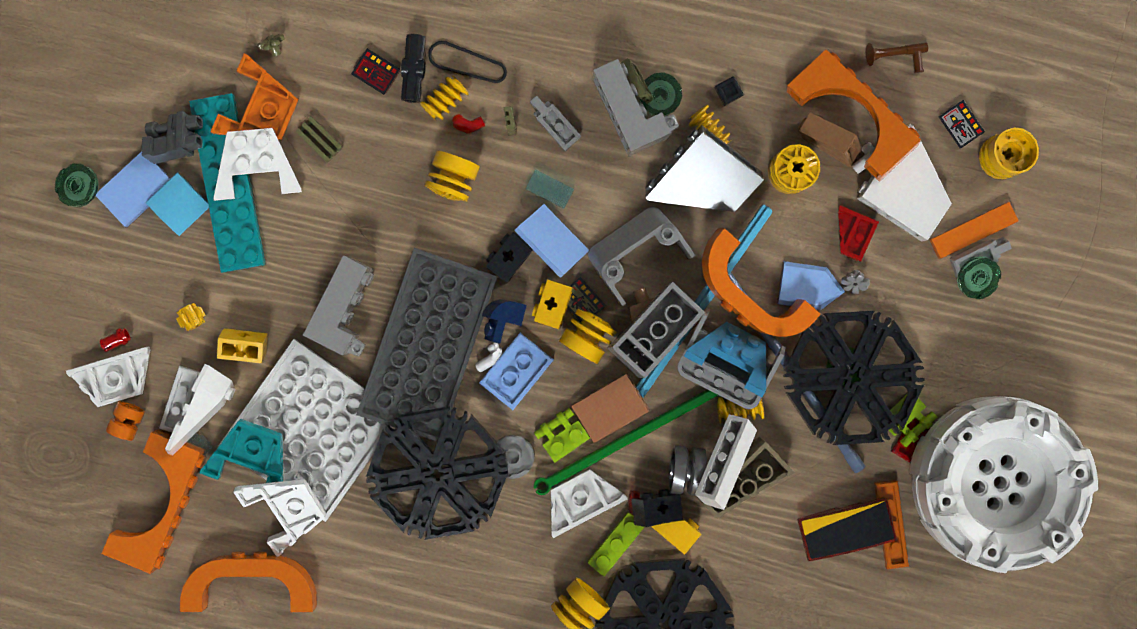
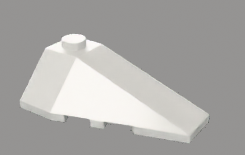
[165,364,235,456]

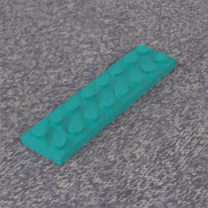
[189,93,266,273]

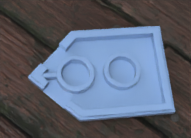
[777,261,845,310]

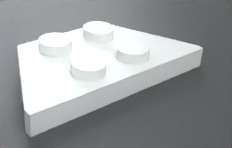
[66,347,151,407]
[551,469,627,538]

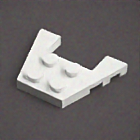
[214,128,302,201]
[233,479,326,557]

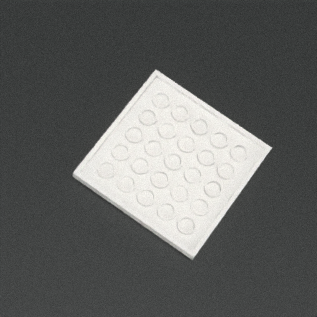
[218,339,393,522]

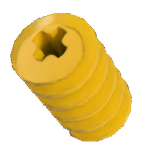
[420,75,469,121]
[688,105,732,144]
[717,397,764,425]

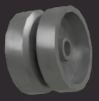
[669,445,707,496]

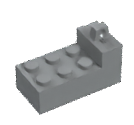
[592,59,679,157]
[303,255,374,356]
[607,282,705,378]

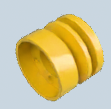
[979,127,1039,180]
[768,144,820,194]
[424,151,480,202]
[559,309,617,364]
[551,577,610,629]

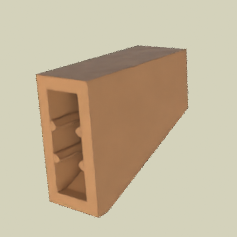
[799,113,862,168]

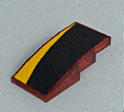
[797,497,897,561]

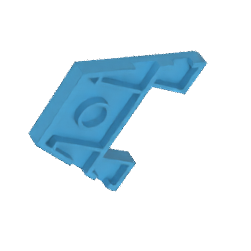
[684,322,766,397]

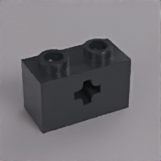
[486,232,533,283]
[632,489,683,527]

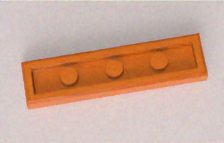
[929,202,1018,259]
[874,480,909,569]

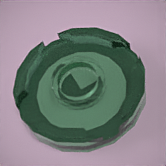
[639,73,682,116]
[55,163,99,208]
[957,256,1002,299]

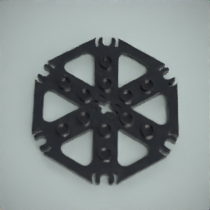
[783,311,925,445]
[366,406,508,540]
[595,558,734,629]

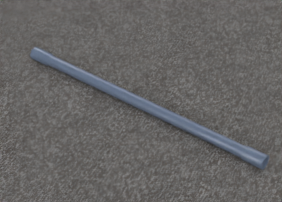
[729,273,866,473]

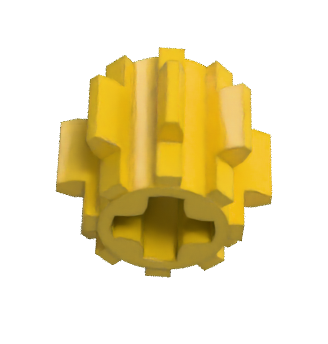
[176,303,206,331]

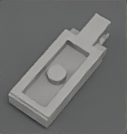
[530,96,581,151]
[950,237,1012,279]

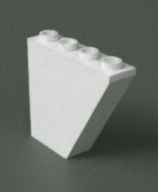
[857,124,952,242]

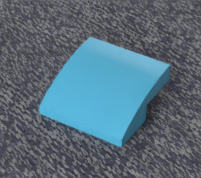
[146,172,209,236]

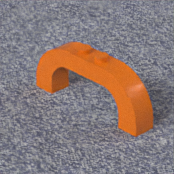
[702,228,820,337]
[180,551,317,612]

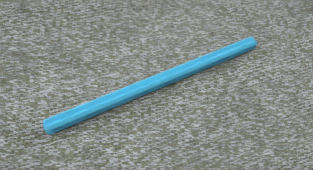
[636,205,772,398]

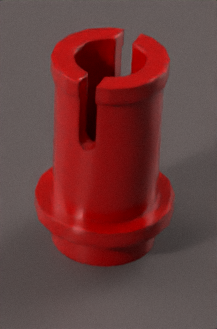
[99,328,131,352]

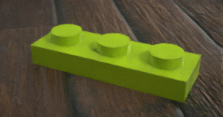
[587,511,644,577]

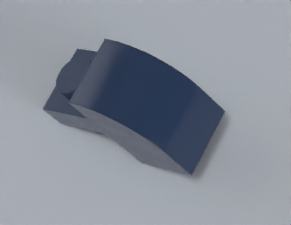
[482,299,527,344]

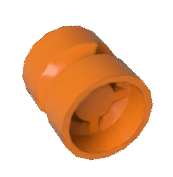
[106,401,145,441]

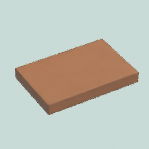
[571,373,650,443]

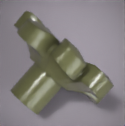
[257,34,285,56]

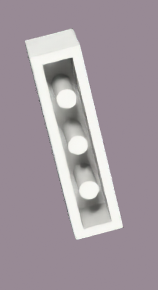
[695,414,757,510]

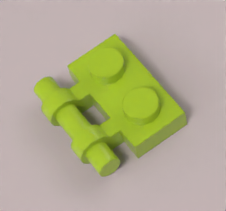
[888,395,938,447]
[534,408,590,463]

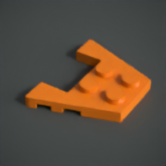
[210,53,299,141]

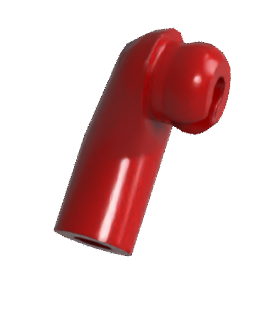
[452,114,485,134]

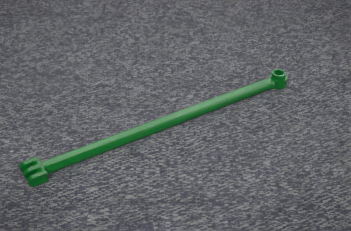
[533,389,718,495]

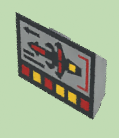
[939,100,985,149]

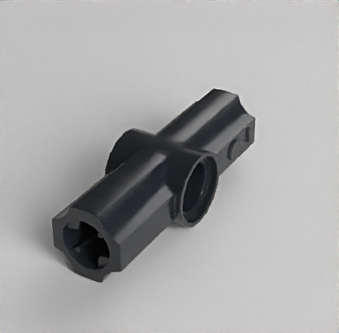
[401,34,426,103]

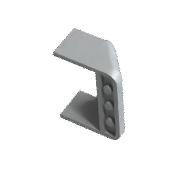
[588,207,695,306]
[678,308,786,409]

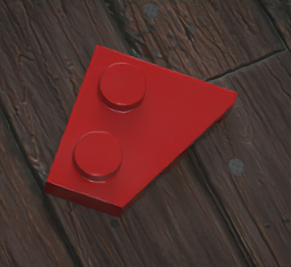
[838,205,879,262]

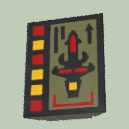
[567,277,606,322]

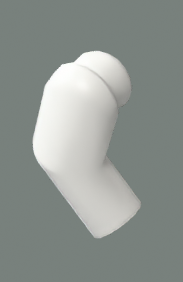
[852,142,876,174]
[475,343,502,372]

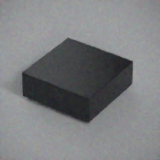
[714,76,744,106]

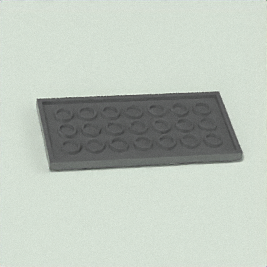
[356,248,497,441]

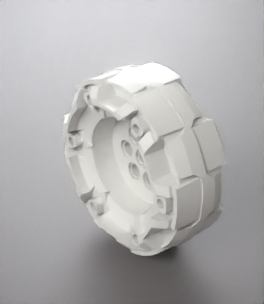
[909,396,1098,573]

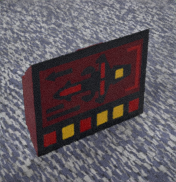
[351,48,400,95]

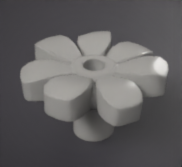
[841,270,870,294]

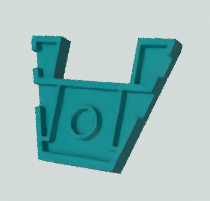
[199,419,283,483]

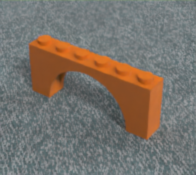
[787,50,921,182]
[101,429,207,574]

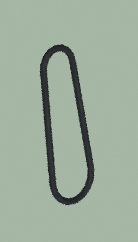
[428,41,507,83]

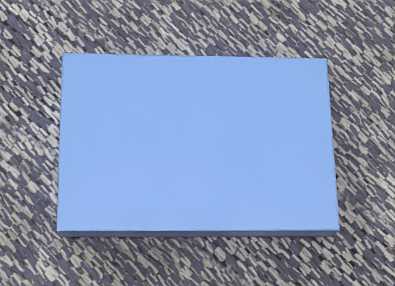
[95,151,170,227]
[515,204,589,278]
[480,332,554,410]

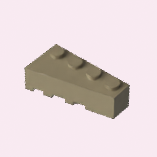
[697,437,795,518]

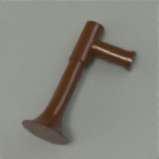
[865,43,928,74]

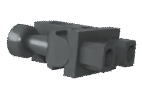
[142,111,203,164]

